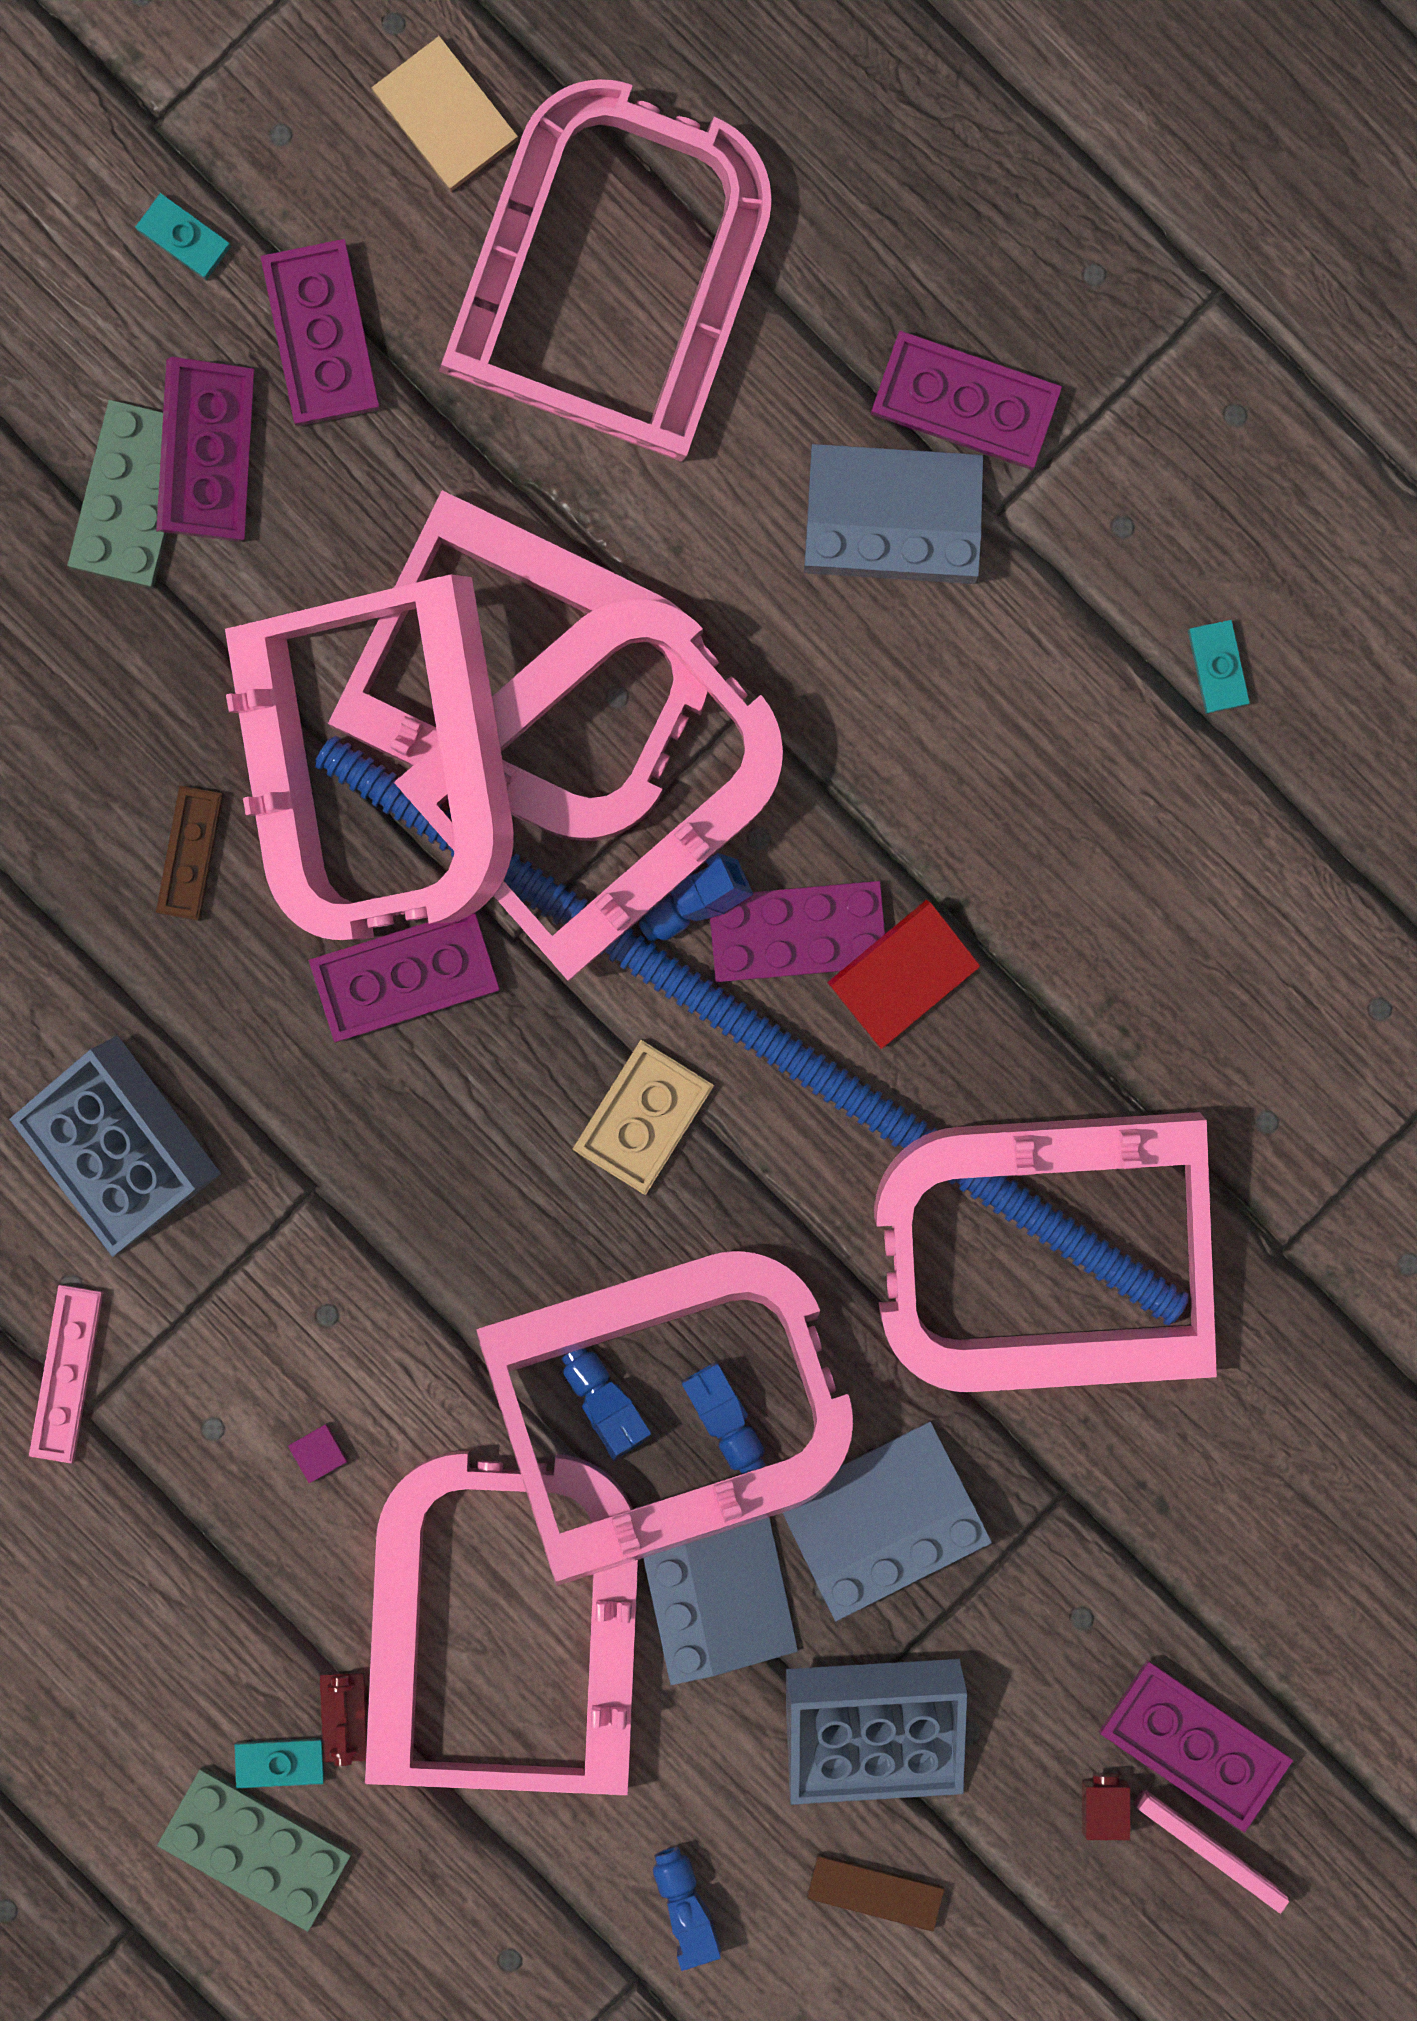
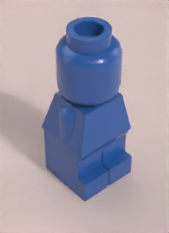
[639,853,753,942]
[562,1348,651,1461]
[681,1361,766,1475]
[652,1847,721,1971]

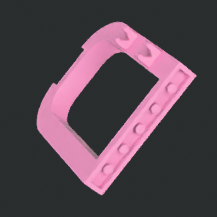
[439,79,771,462]
[328,490,708,841]
[225,574,514,940]
[394,599,783,981]
[874,1112,1217,1392]
[476,1251,853,1586]
[365,1450,638,1795]

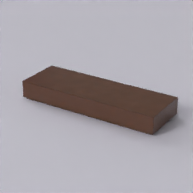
[156,786,224,921]
[807,1854,944,1932]

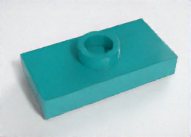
[135,193,231,280]
[1188,620,1250,714]
[234,1738,325,1788]

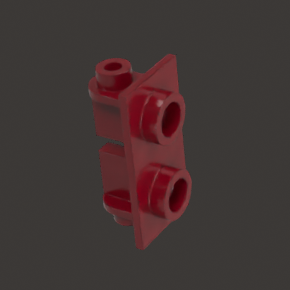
[320,1673,367,1766]

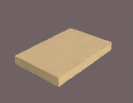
[371,36,518,192]
[572,1040,714,1195]

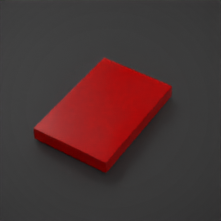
[827,899,980,1049]

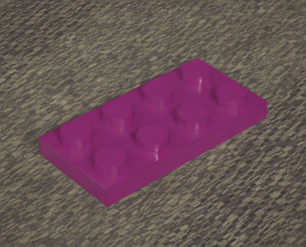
[260,239,380,427]
[870,330,1062,470]
[156,357,254,542]
[710,881,885,983]
[308,912,500,1043]
[1098,1660,1293,1833]

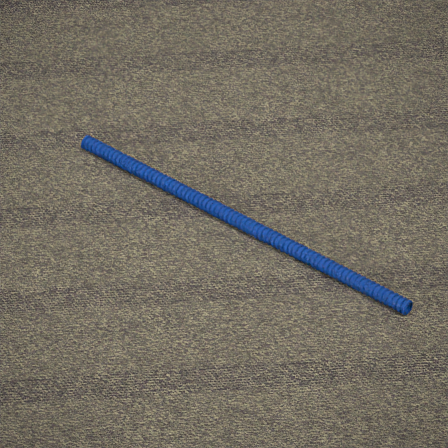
[315,735,1189,1326]

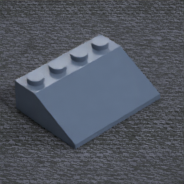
[803,444,983,584]
[9,1036,221,1257]
[783,1421,992,1622]
[635,1506,798,1686]
[786,1659,967,1805]

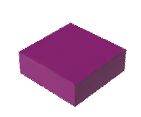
[288,1423,348,1483]

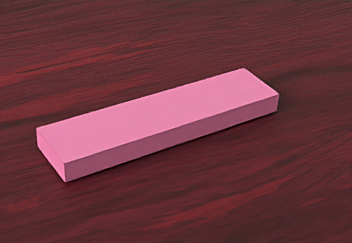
[29,1284,104,1464]
[1134,1790,1289,1914]

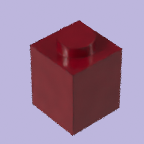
[1082,1773,1130,1840]

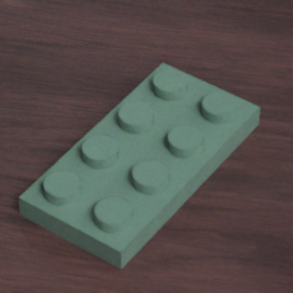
[67,400,167,589]
[157,1767,352,1932]

